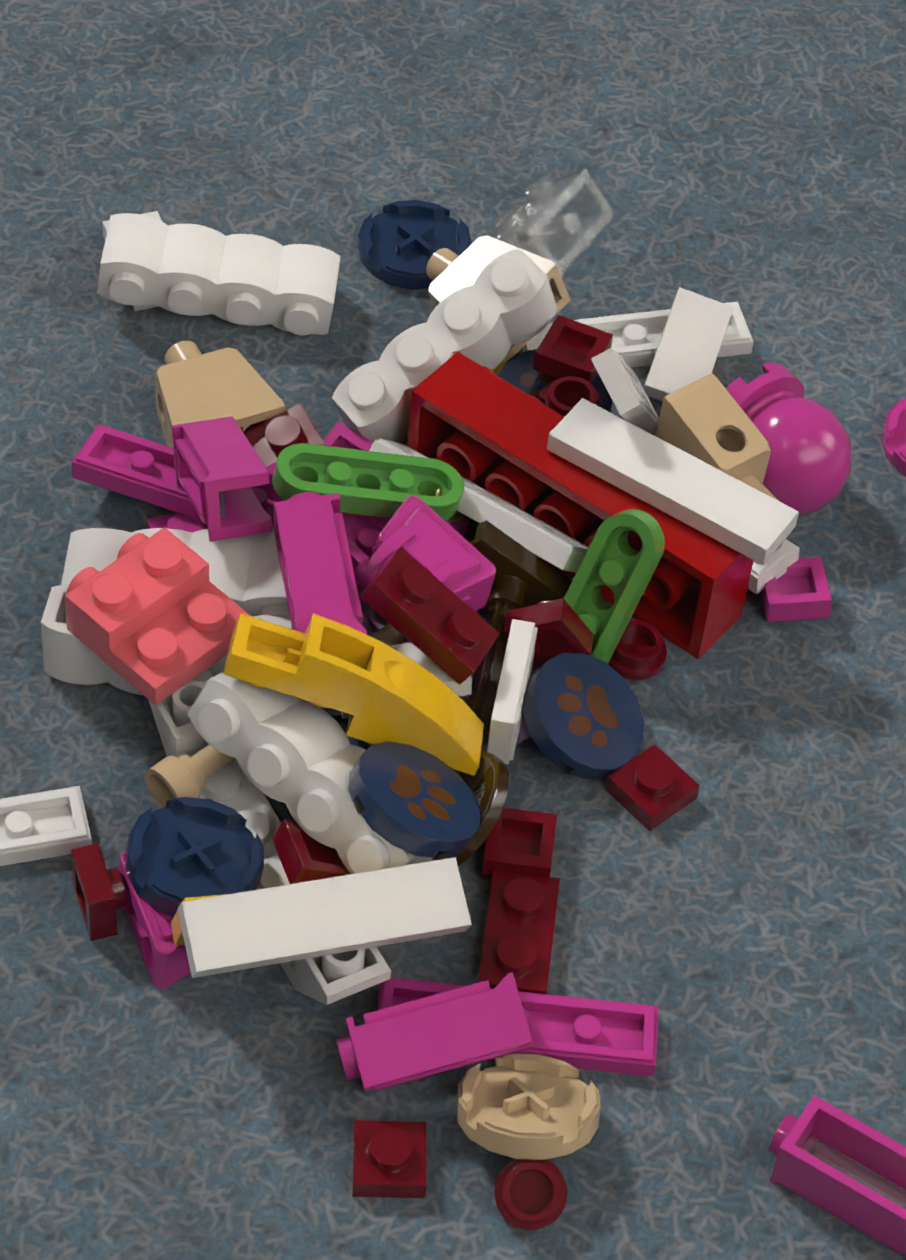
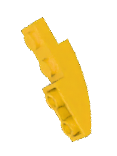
[223,613,484,776]

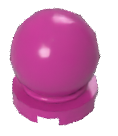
[726,362,851,515]

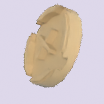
[456,1053,600,1160]

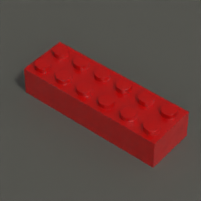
[407,352,753,659]

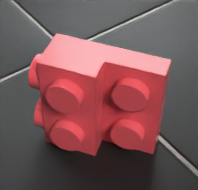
[65,527,251,706]

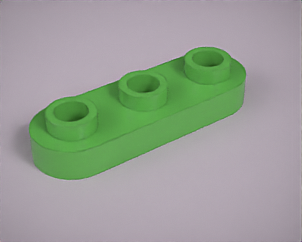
[272,443,464,521]
[564,509,665,664]

